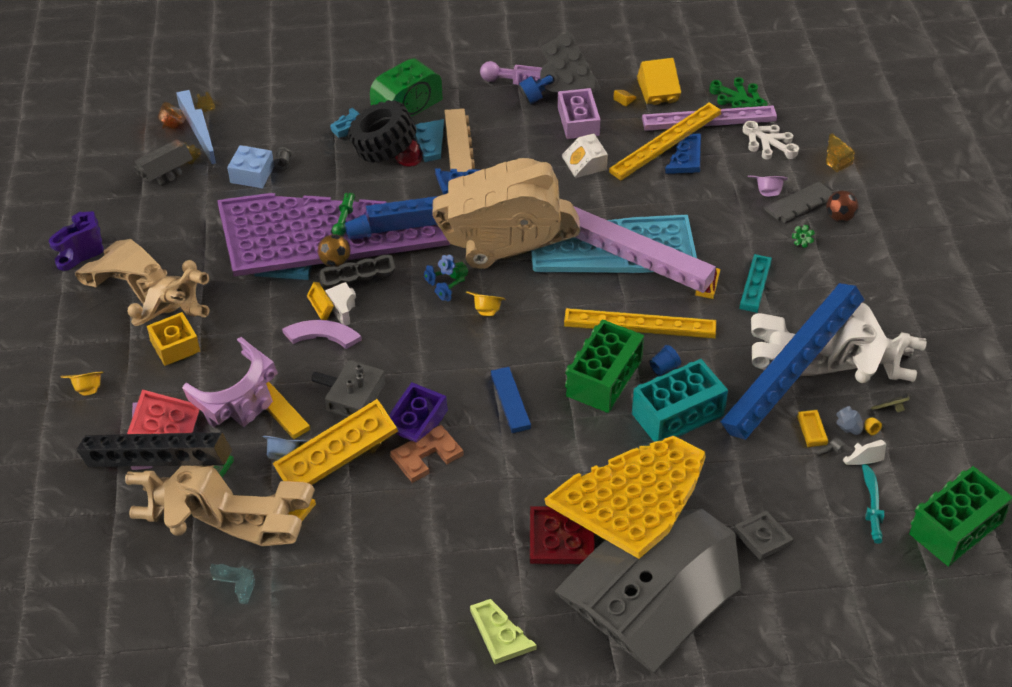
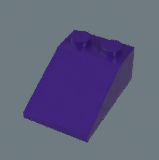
[389,382,448,443]

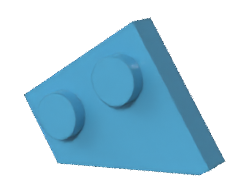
[330,108,360,138]

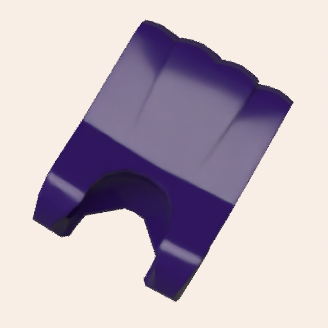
[49,211,104,271]

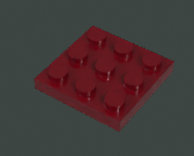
[530,506,594,564]

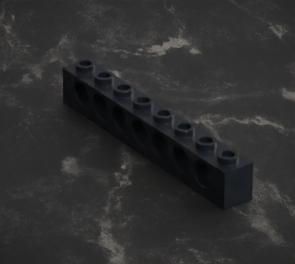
[76,432,232,467]

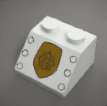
[562,134,608,178]

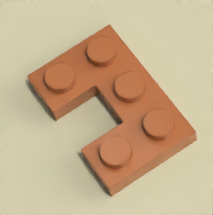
[390,425,464,483]

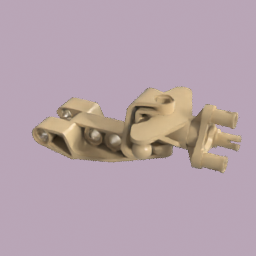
[75,239,210,326]
[125,465,315,546]

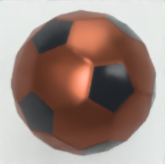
[826,191,858,222]

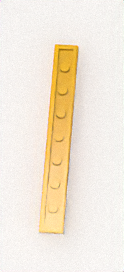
[609,102,721,181]
[564,308,716,338]

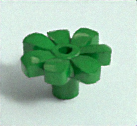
[792,225,815,248]

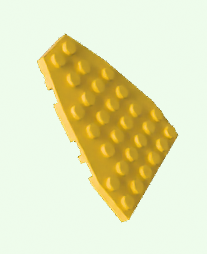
[544,436,706,559]

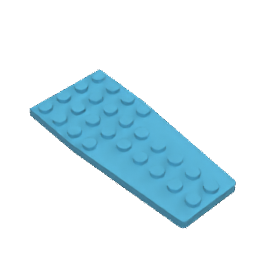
[531,215,697,273]

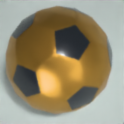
[317,234,351,267]

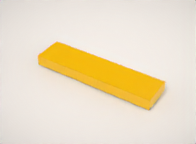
[266,382,310,440]

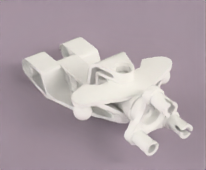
[751,303,927,383]

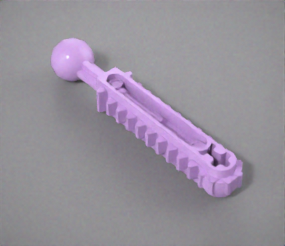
[480,61,542,85]

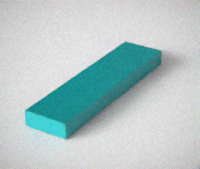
[739,254,772,313]

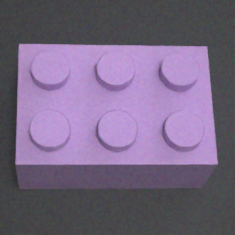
[558,88,600,139]

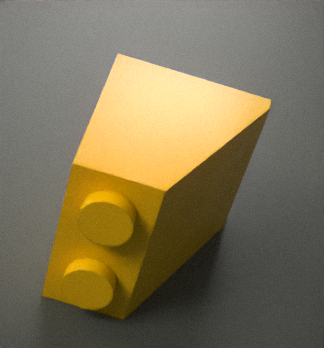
[637,58,681,105]

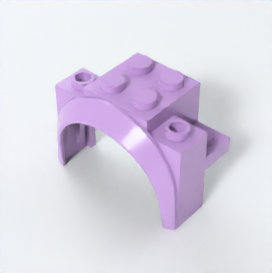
[182,337,278,428]

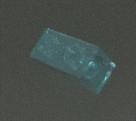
[210,564,255,604]

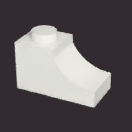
[325,282,356,325]

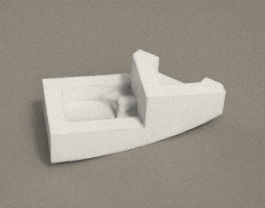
[843,439,886,465]

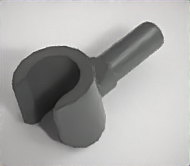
[816,438,845,456]

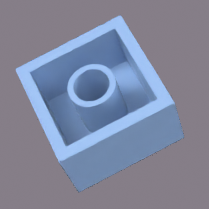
[227,145,274,189]

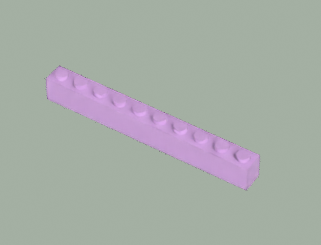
[573,206,716,293]

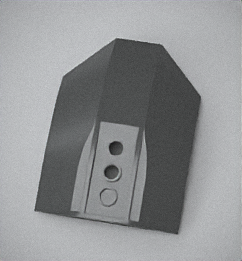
[554,509,741,674]

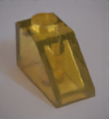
[826,133,855,172]

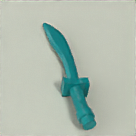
[862,464,884,544]

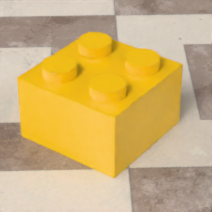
[147,312,200,366]

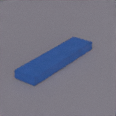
[491,367,531,433]

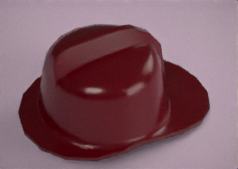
[395,140,422,167]

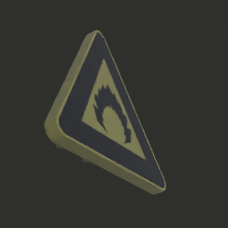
[871,393,910,413]

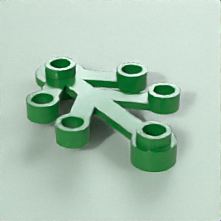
[709,77,767,108]

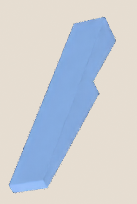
[176,90,216,164]

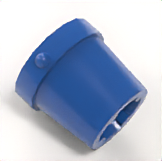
[345,214,372,240]
[649,345,681,376]

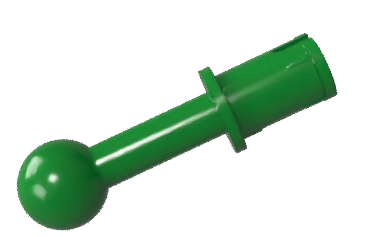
[332,193,356,236]

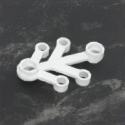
[742,121,799,159]

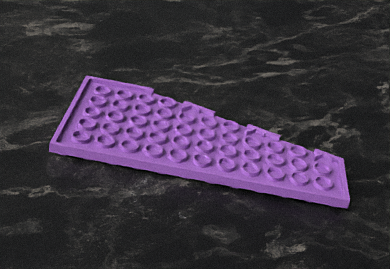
[217,193,450,276]

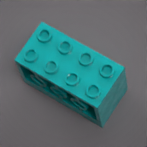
[632,359,728,442]

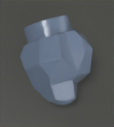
[836,406,863,435]

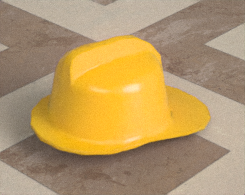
[466,291,506,316]
[60,372,104,396]

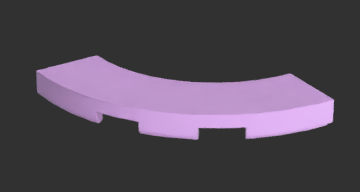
[282,320,362,349]

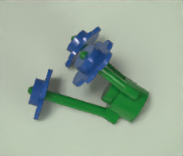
[424,255,468,302]

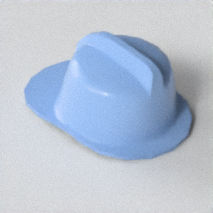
[263,436,309,460]

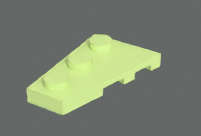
[470,599,537,664]

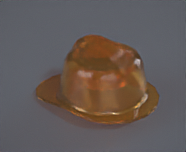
[158,102,185,129]

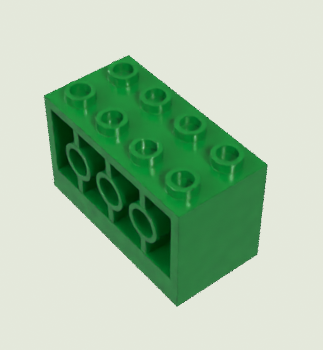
[565,319,644,413]
[909,466,1012,567]

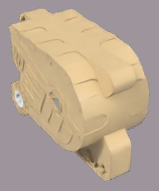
[433,158,580,269]

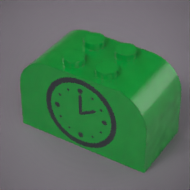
[370,58,443,117]

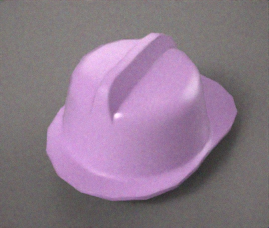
[748,176,788,197]

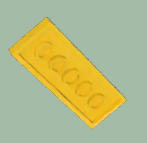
[272,399,398,485]

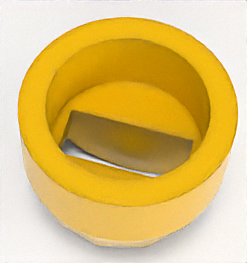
[864,417,882,435]

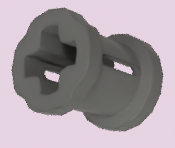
[274,147,292,170]

